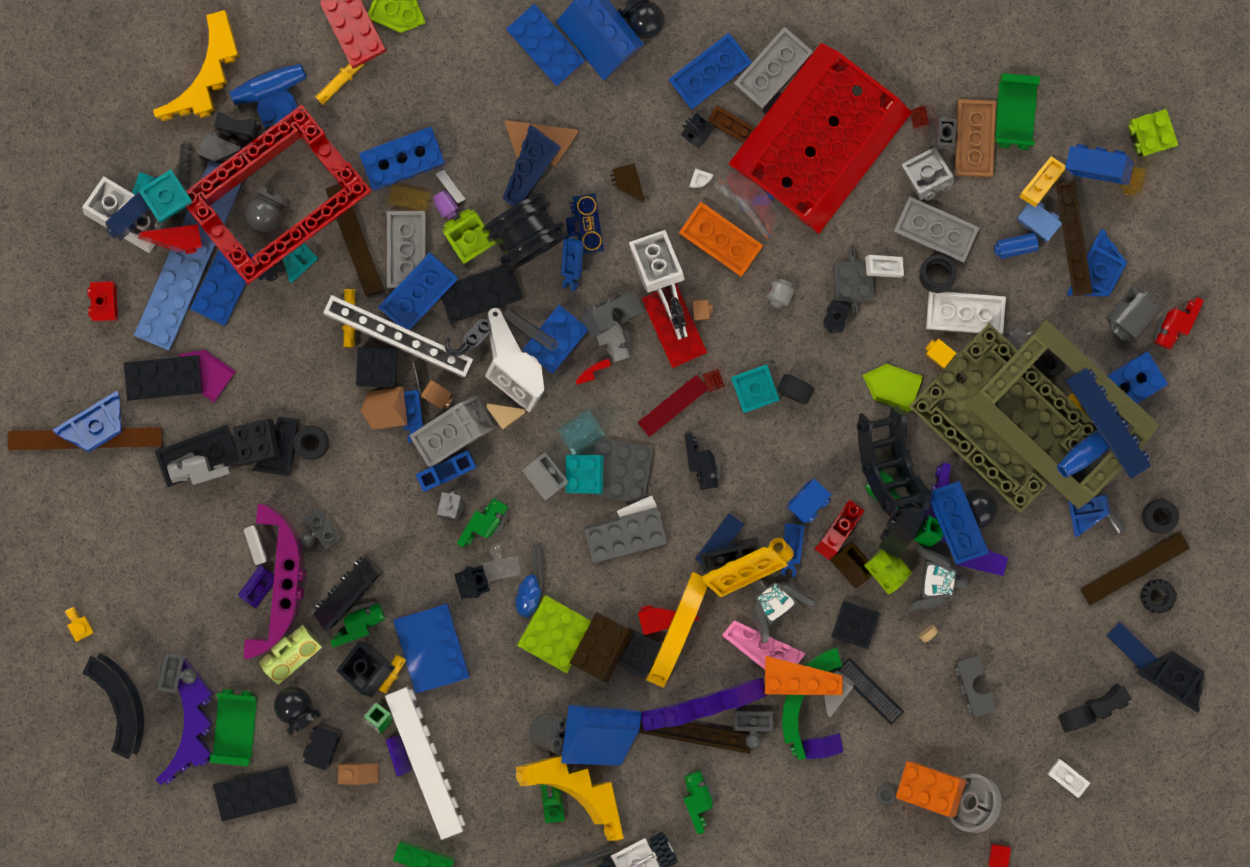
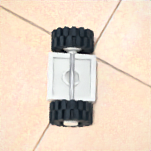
[596,831,678,867]

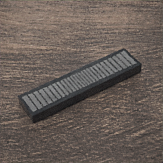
[837,657,904,725]

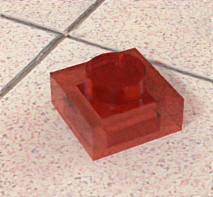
[702,369,725,392]

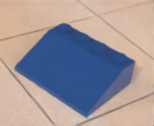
[556,0,644,81]
[393,603,470,693]
[561,705,642,766]

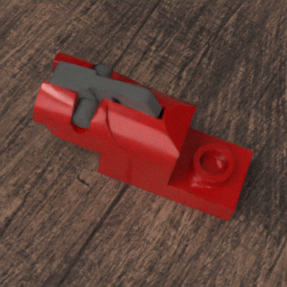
[1153,297,1204,350]

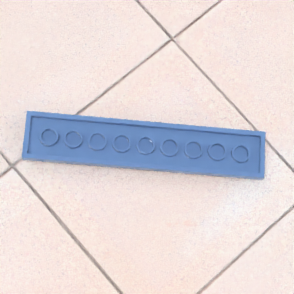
[134,160,243,351]

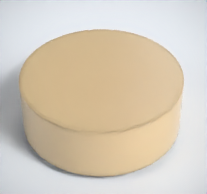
[919,625,938,642]

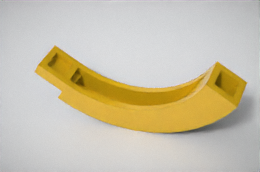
[646,572,708,688]

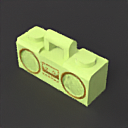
[259,625,322,685]

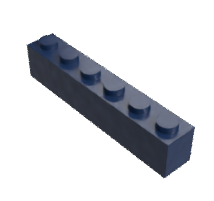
[1065,367,1151,479]

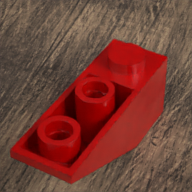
[814,499,865,560]

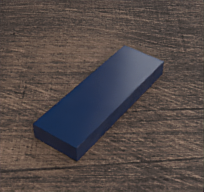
[695,513,744,564]
[1106,622,1157,669]

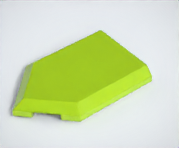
[368,0,426,33]
[862,364,923,412]

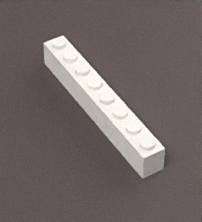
[323,295,473,378]
[385,686,466,840]

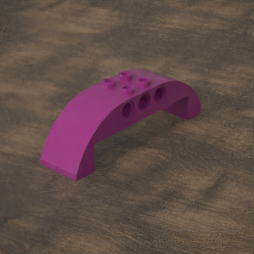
[243,504,306,659]

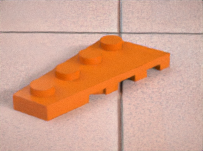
[765,656,843,695]

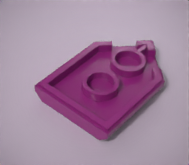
[178,350,236,403]

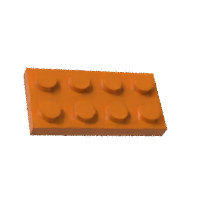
[679,202,763,277]

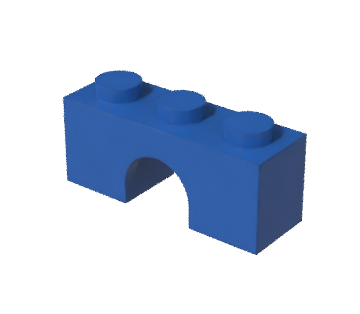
[415,450,477,492]

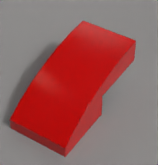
[576,358,611,385]

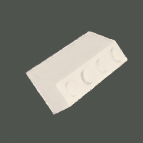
[82,176,169,254]

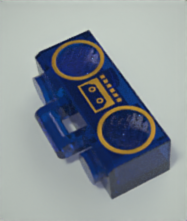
[566,193,604,255]

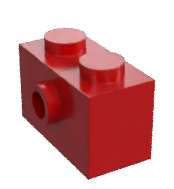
[87,281,118,322]

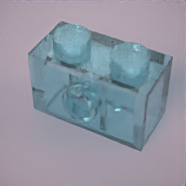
[557,410,605,455]

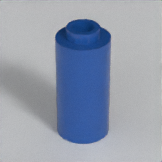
[993,232,1039,259]

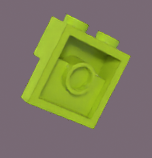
[1128,109,1178,158]
[442,209,496,264]
[864,549,912,595]

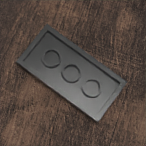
[584,507,667,563]

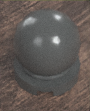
[245,185,292,233]

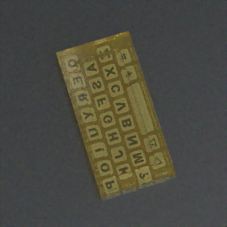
[388,184,430,211]

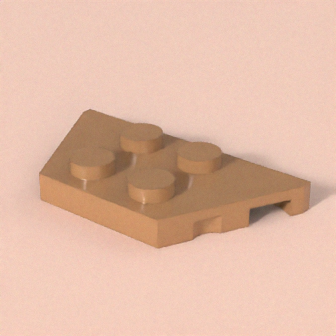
[505,120,578,166]

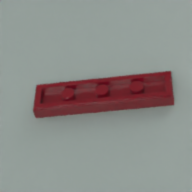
[637,375,709,437]

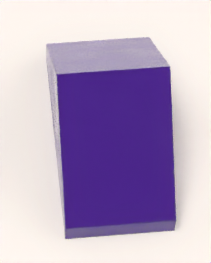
[802,733,843,759]

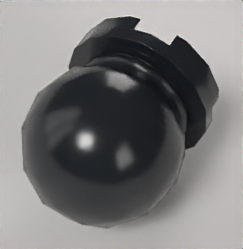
[617,0,665,39]
[965,489,998,528]
[274,687,322,736]

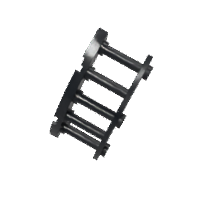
[857,405,932,518]
[82,653,144,759]

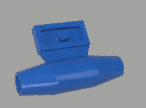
[230,64,307,128]
[1057,430,1110,478]

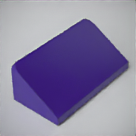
[238,564,274,608]
[386,734,412,776]

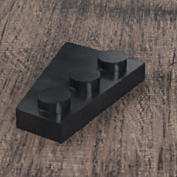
[252,417,299,476]

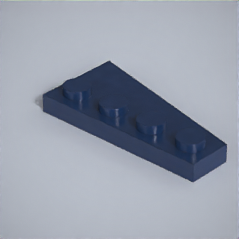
[503,125,562,206]

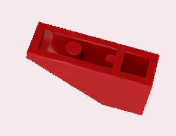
[137,224,202,255]
[638,605,700,635]

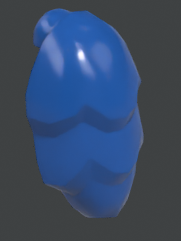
[515,575,541,618]

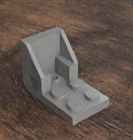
[409,395,497,468]

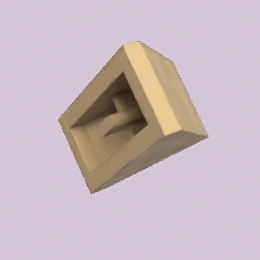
[487,404,526,430]

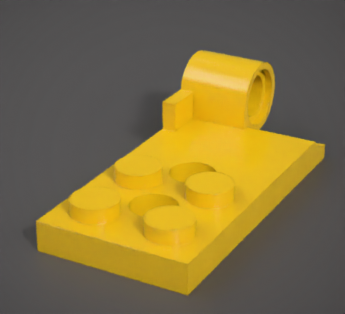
[703,538,794,597]

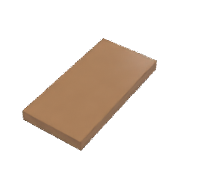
[954,99,996,178]

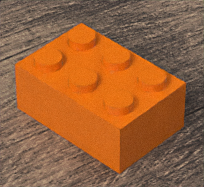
[896,761,967,817]

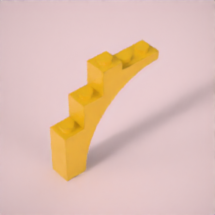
[153,10,240,121]

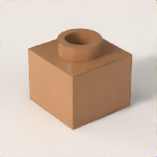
[692,300,713,321]

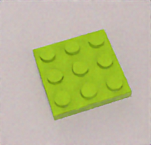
[517,595,591,673]

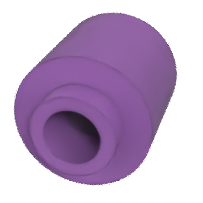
[433,190,459,220]

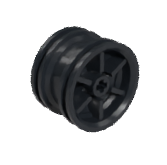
[482,193,569,272]

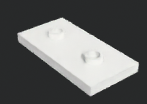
[926,291,1006,335]

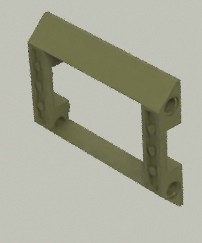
[966,319,1159,509]

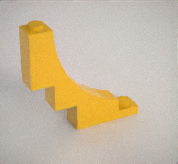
[516,756,624,841]

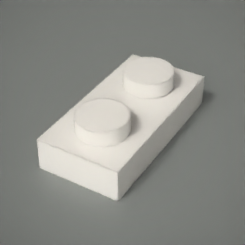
[865,255,904,278]
[1047,759,1090,798]

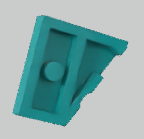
[283,243,319,284]

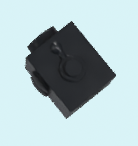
[823,301,850,334]
[454,565,490,599]

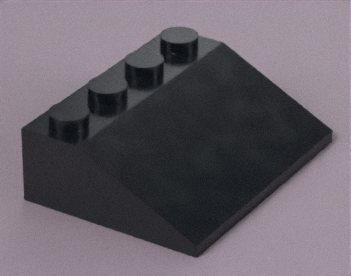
[314,556,384,631]

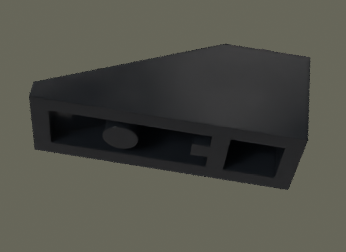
[700,537,760,573]

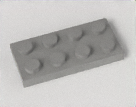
[734,27,813,110]
[893,196,980,263]
[387,211,426,288]

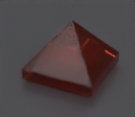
[910,106,929,129]

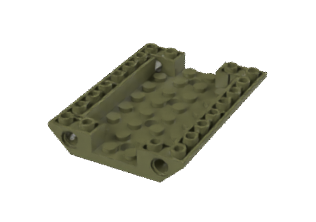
[908,323,1097,513]

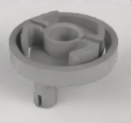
[949,774,1001,833]

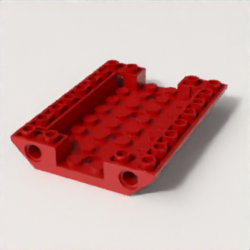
[728,43,911,234]

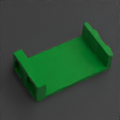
[995,73,1041,150]
[210,689,257,766]

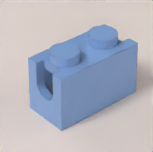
[1016,202,1062,243]

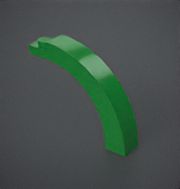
[781,647,842,760]

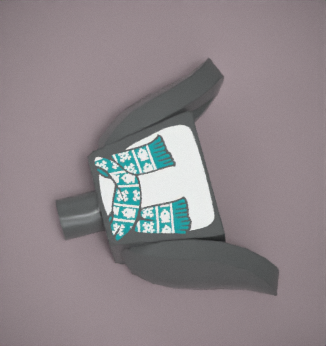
[908,543,966,614]
[751,578,818,644]

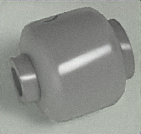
[766,279,794,309]

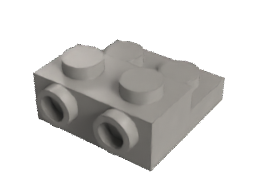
[901,147,954,201]

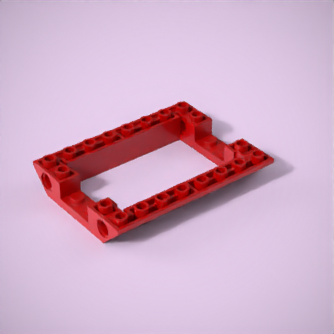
[186,105,372,285]

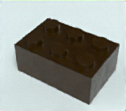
[570,612,635,682]

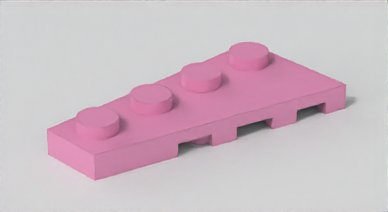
[722,621,806,670]

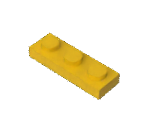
[1020,156,1066,208]

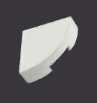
[689,168,713,188]

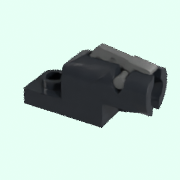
[684,433,720,490]

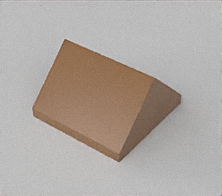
[361,387,408,430]

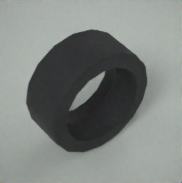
[919,254,957,293]

